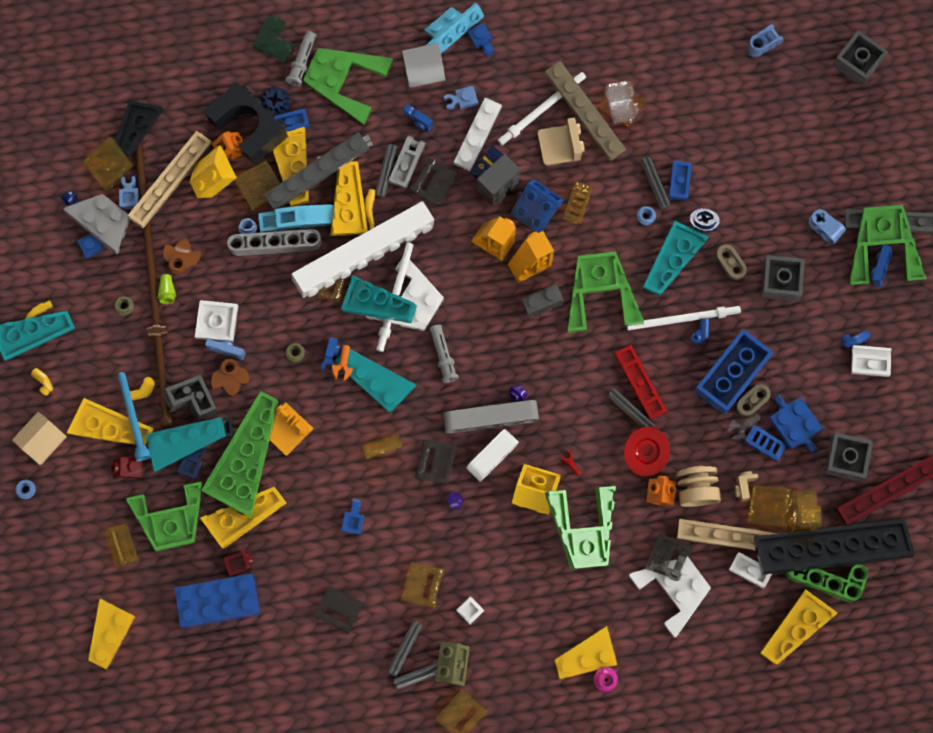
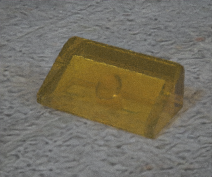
[362,434,403,459]
[104,524,139,568]

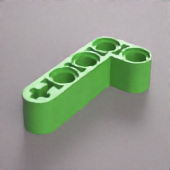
[785,564,868,602]

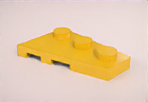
[88,599,135,670]
[554,626,617,680]

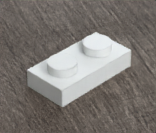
[729,552,772,589]

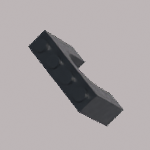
[203,82,288,166]

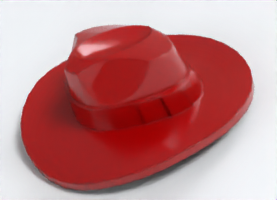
[624,427,670,476]

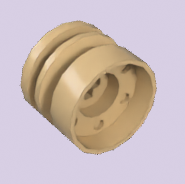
[676,466,721,507]

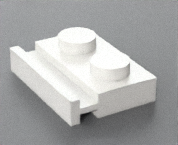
[851,345,891,377]

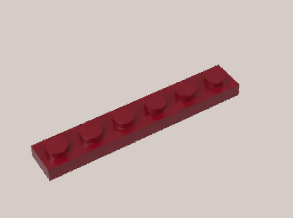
[836,455,933,526]

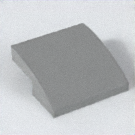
[402,43,446,88]

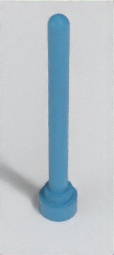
[118,372,151,461]

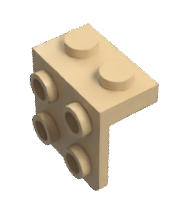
[538,118,585,166]

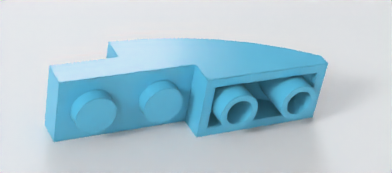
[258,205,334,233]

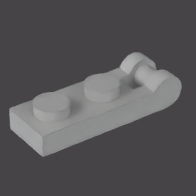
[389,136,426,189]

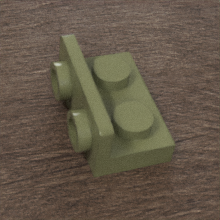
[435,642,470,686]

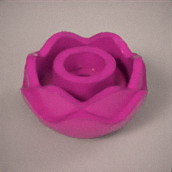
[593,667,618,692]

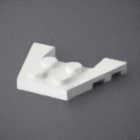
[366,259,444,331]
[629,556,711,638]

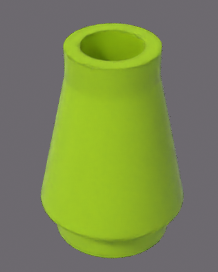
[157,274,176,304]

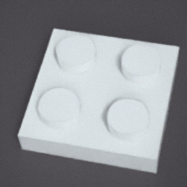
[195,300,238,343]

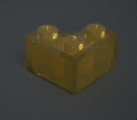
[787,490,822,532]

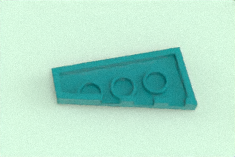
[643,221,709,296]
[341,275,417,323]
[0,311,76,361]
[334,349,416,413]
[146,417,226,472]

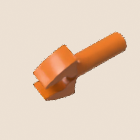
[332,345,353,382]

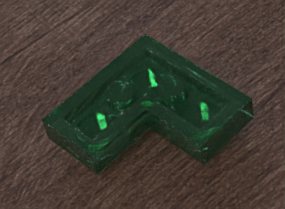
[252,14,294,63]

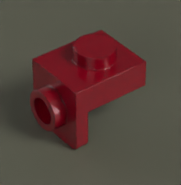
[111,457,142,479]
[223,549,254,578]

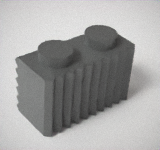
[521,284,563,320]

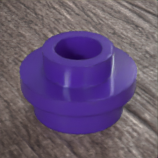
[509,385,527,402]
[447,490,463,509]

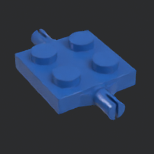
[768,395,823,453]

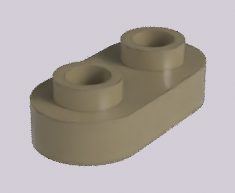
[716,245,747,280]
[736,384,771,417]

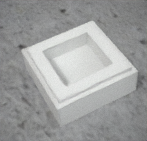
[456,596,484,625]

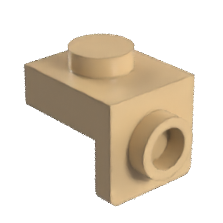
[734,471,758,502]

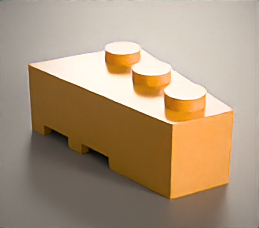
[471,217,516,261]
[508,231,554,283]

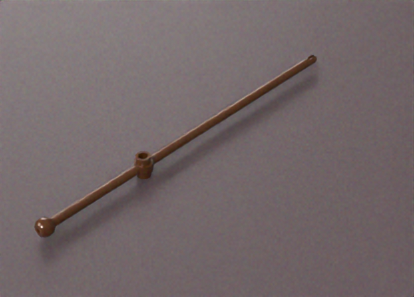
[135,143,174,429]

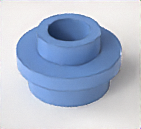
[637,206,656,225]
[238,219,257,234]
[16,480,36,499]

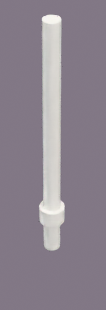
[497,72,586,146]
[376,243,414,352]
[627,306,741,330]

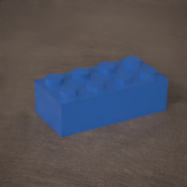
[694,329,774,416]
[174,574,261,629]

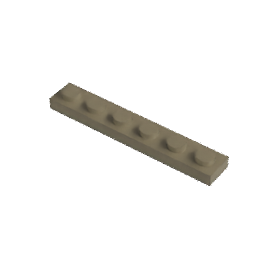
[545,61,626,162]

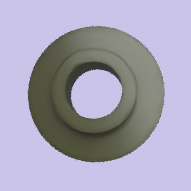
[115,296,134,315]
[286,343,305,362]

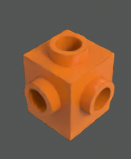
[212,131,243,160]
[647,476,676,506]

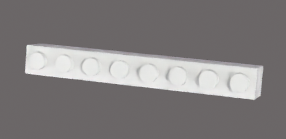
[292,201,434,298]

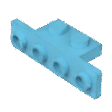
[425,3,484,53]

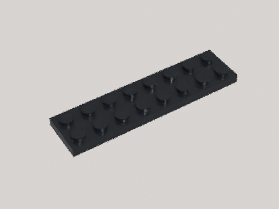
[753,519,915,575]

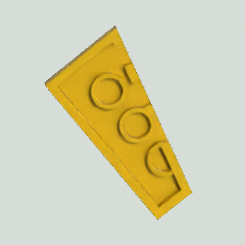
[273,127,309,207]
[331,162,368,235]
[200,487,286,549]
[760,590,838,665]

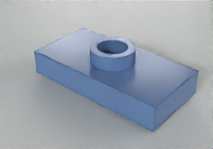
[205,338,246,360]

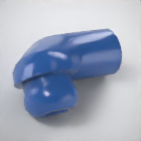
[691,319,710,344]
[841,330,870,347]

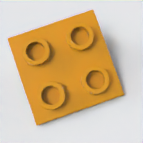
[270,403,314,456]

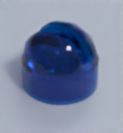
[61,190,78,206]

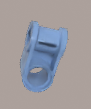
[747,24,784,57]
[808,209,846,245]

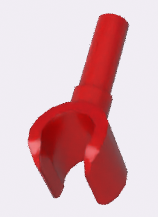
[561,450,581,476]

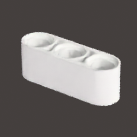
[466,429,519,482]

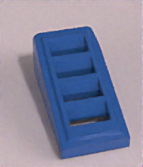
[743,425,787,462]

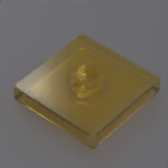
[83,137,133,190]
[234,160,280,211]
[748,485,793,528]

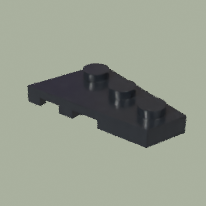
[111,101,164,157]

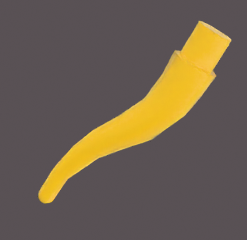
[364,189,375,230]
[25,300,53,319]

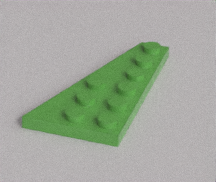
[201,391,278,518]

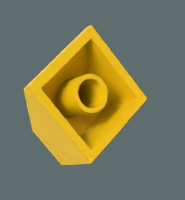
[190,146,237,198]
[512,464,561,515]

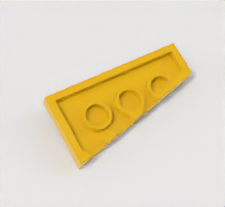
[67,398,154,447]

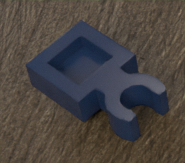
[177,447,205,480]

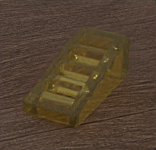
[563,181,593,225]

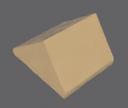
[12,412,67,466]

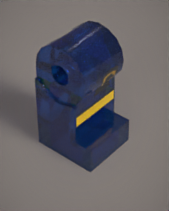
[470,145,503,179]

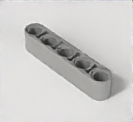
[227,229,321,256]
[443,400,539,433]

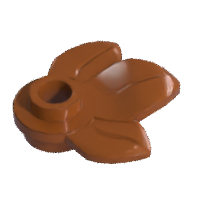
[163,238,201,274]
[211,359,249,397]

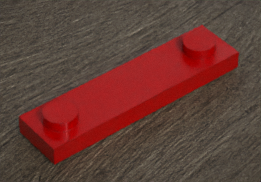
[614,345,667,421]

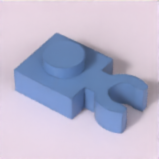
[444,86,478,110]
[119,176,139,209]

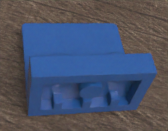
[510,180,565,233]

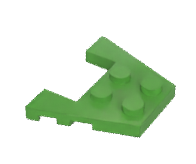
[126,482,202,552]

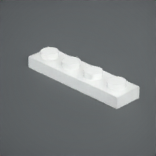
[454,98,502,172]

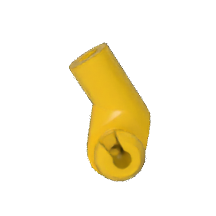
[31,368,53,396]
[130,377,155,401]

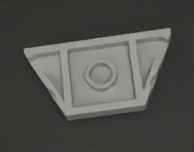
[64,194,130,254]

